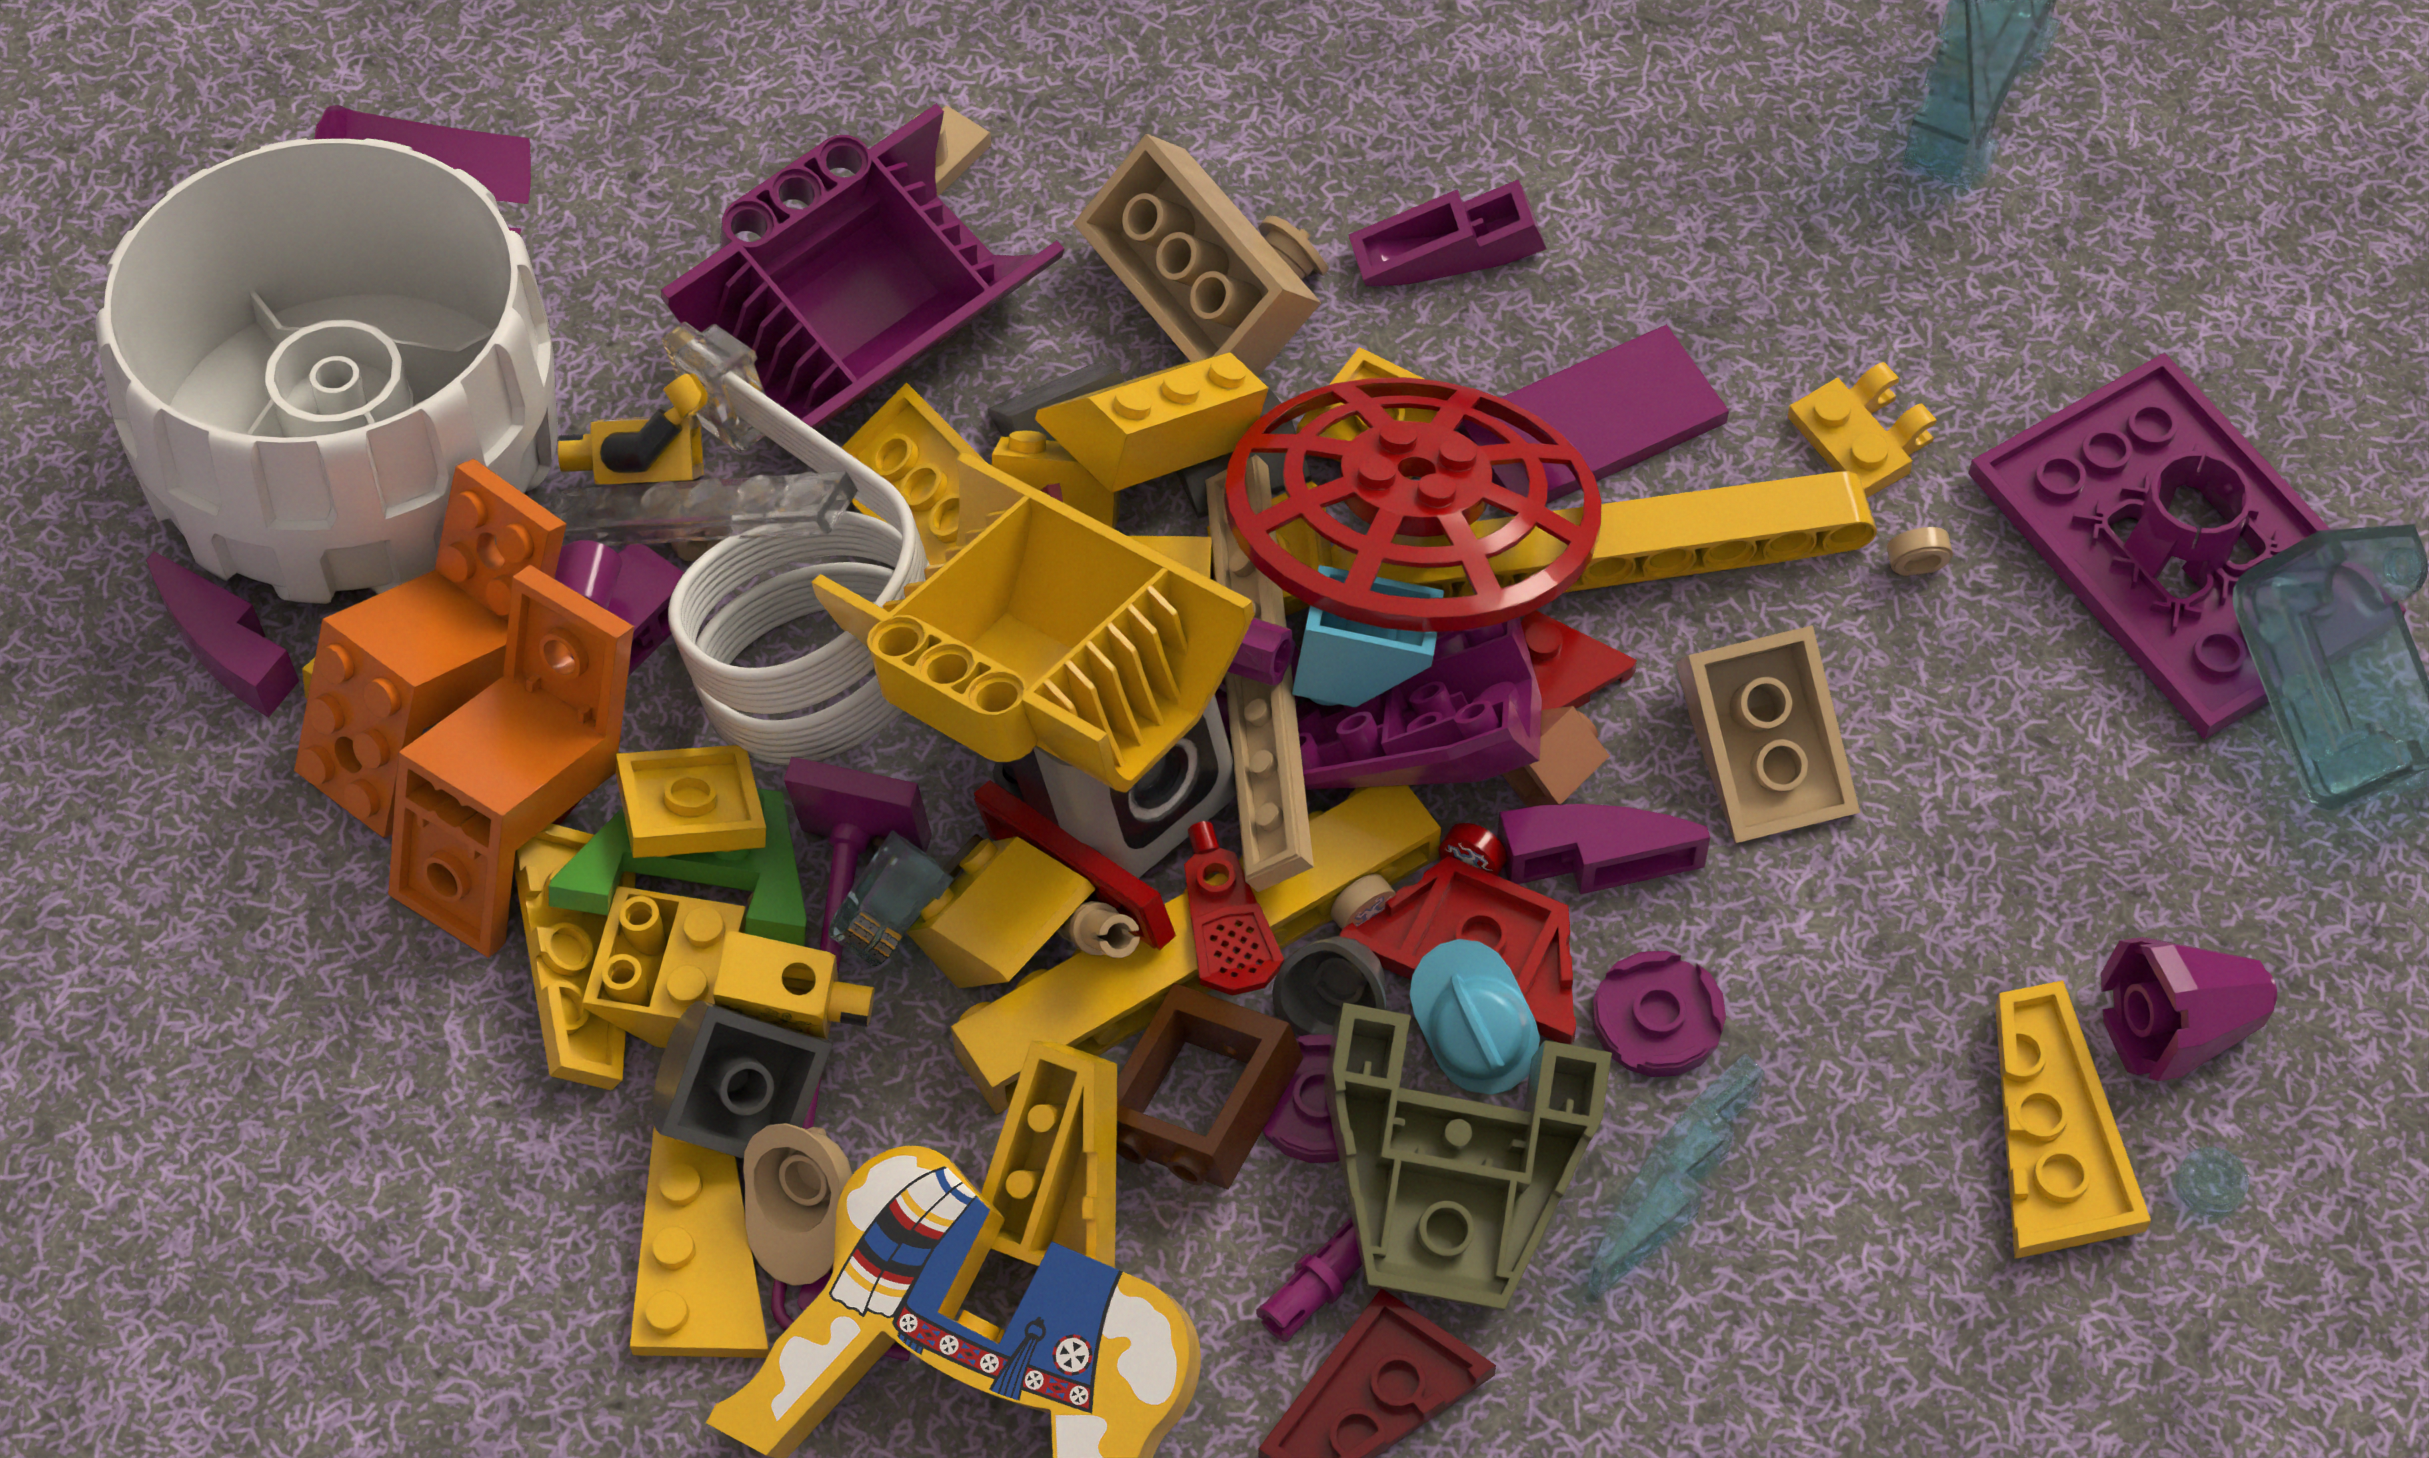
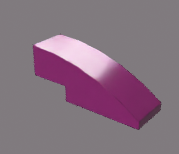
[1348,179,1547,286]
[146,551,299,718]
[1497,804,1711,895]

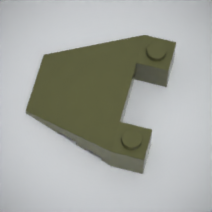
[1324,1003,1612,1311]

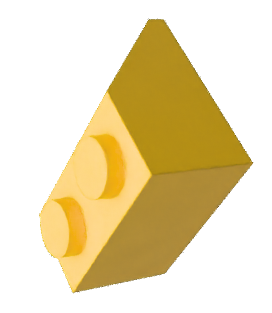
[906,836,1095,989]

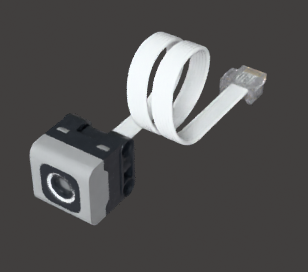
[661,322,1237,878]

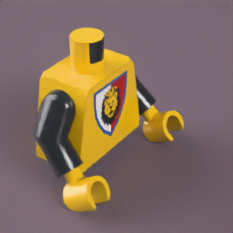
[558,373,718,485]

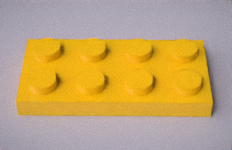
[837,382,987,565]

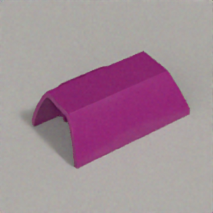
[661,103,1064,430]

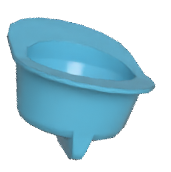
[1410,939,1540,1095]

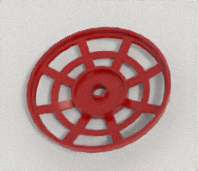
[1224,377,1602,632]

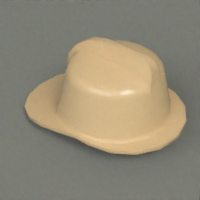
[743,1123,852,1286]

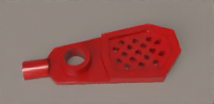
[1184,821,1284,996]

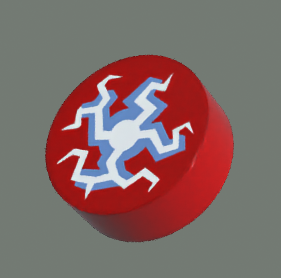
[1439,823,1507,876]

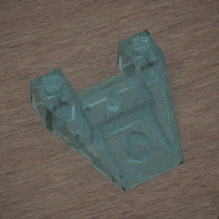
[1902,0,2061,191]

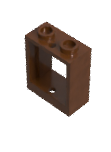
[1116,983,1304,1190]

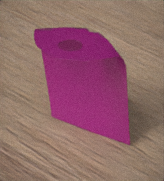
[314,105,531,235]

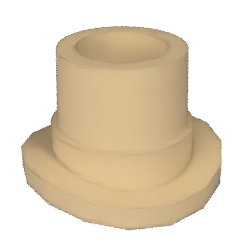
[1258,216,1329,280]

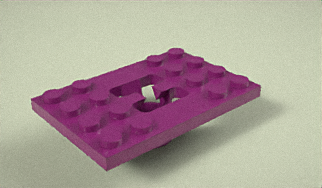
[1968,352,2406,740]

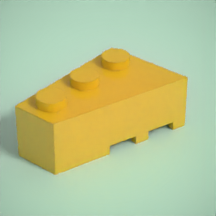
[981,1041,1117,1268]

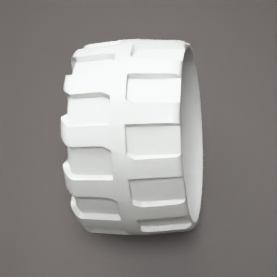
[95,138,558,604]

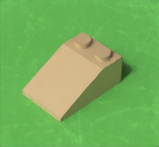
[1676,625,1860,844]

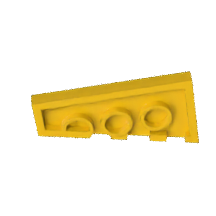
[1995,980,2151,1259]
[630,1126,770,1358]

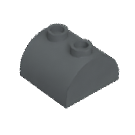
[652,1000,833,1159]

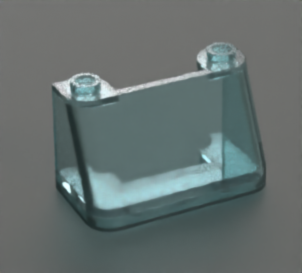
[2232,524,2429,810]

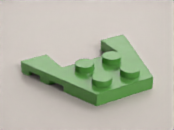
[549,788,807,946]

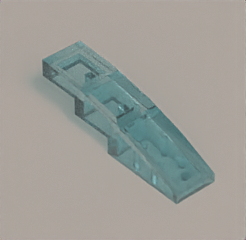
[1588,1053,1765,1299]

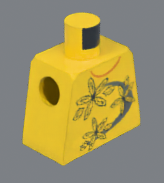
[713,930,875,1040]

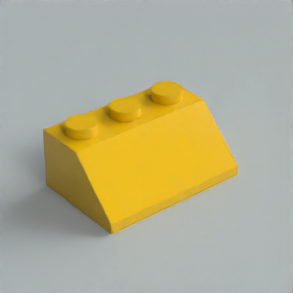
[1035,352,1269,493]

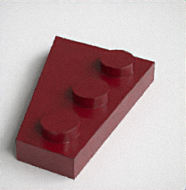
[1258,1289,1496,1458]

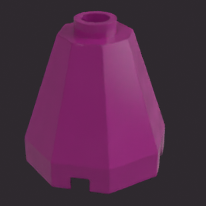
[2100,937,2277,1081]

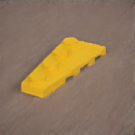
[514,823,636,1090]

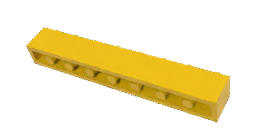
[951,785,1441,1115]

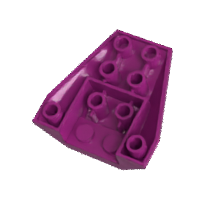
[1296,617,1542,790]

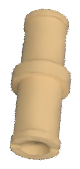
[1056,901,1140,958]

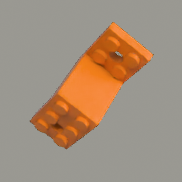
[294,459,567,838]
[388,565,634,958]

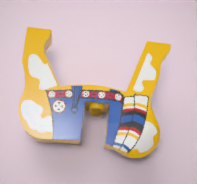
[706,1146,1201,1458]

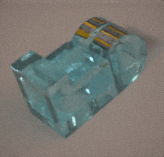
[828,830,954,967]

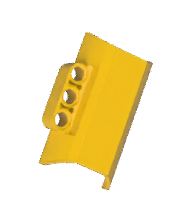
[811,452,1255,793]

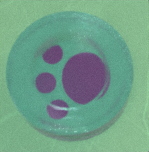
[2176,1147,2249,1218]

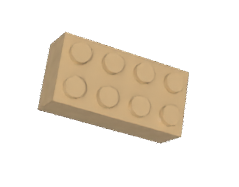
[1072,134,1321,377]

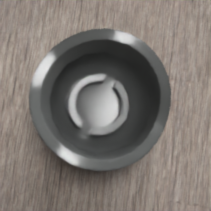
[1272,936,1387,1036]

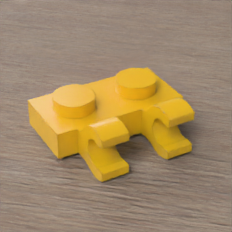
[1788,362,1937,498]

